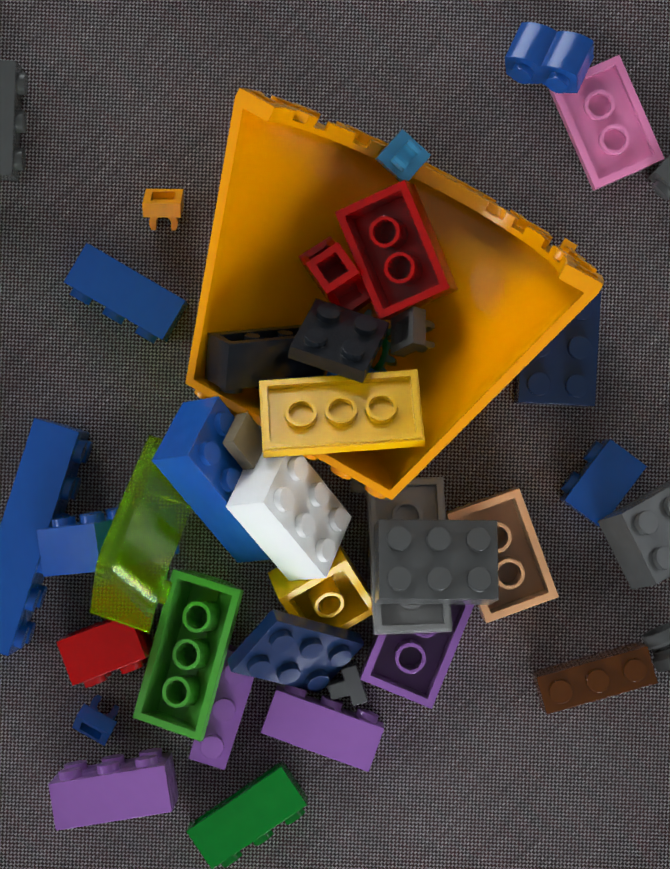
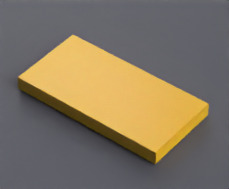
[259,369,425,458]

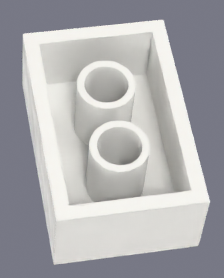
[226,452,352,581]

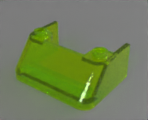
[90,435,193,633]

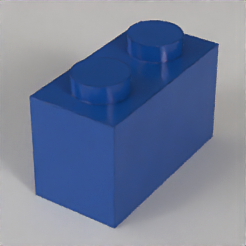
[560,439,647,527]

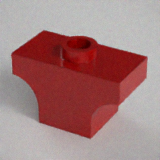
[298,236,372,312]

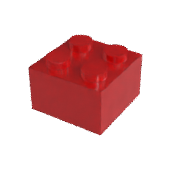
[56,607,152,688]

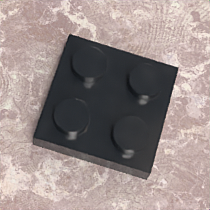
[288,298,389,383]

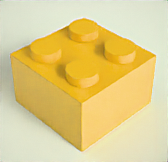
[268,545,372,629]

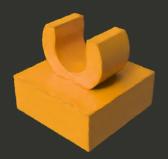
[142,189,184,231]

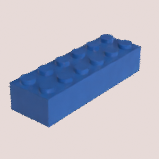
[0,418,93,656]

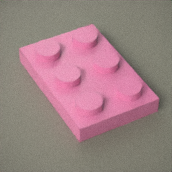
[548,55,665,191]

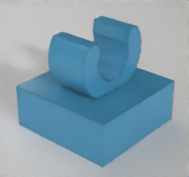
[375,129,431,181]

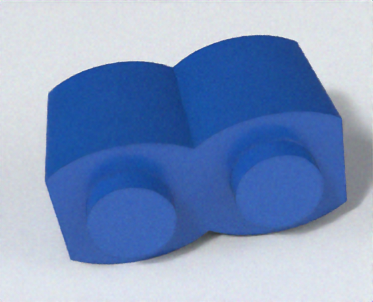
[505,22,594,93]

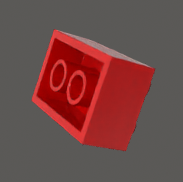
[335,180,458,320]

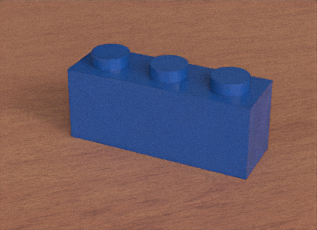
[64,243,189,344]

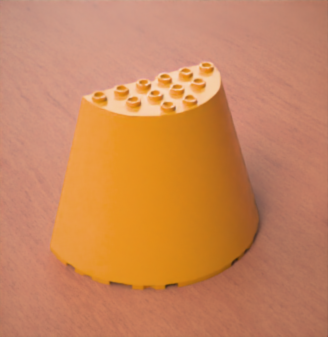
[185,88,604,500]

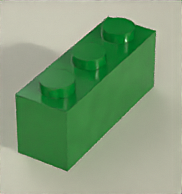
[186,760,308,869]

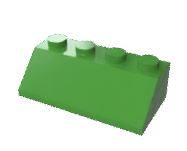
[132,569,244,741]

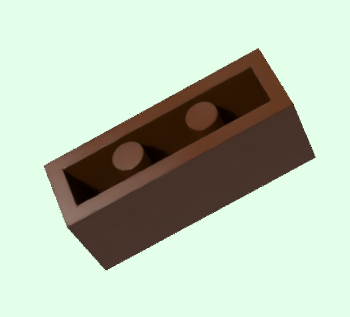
[531,641,658,715]

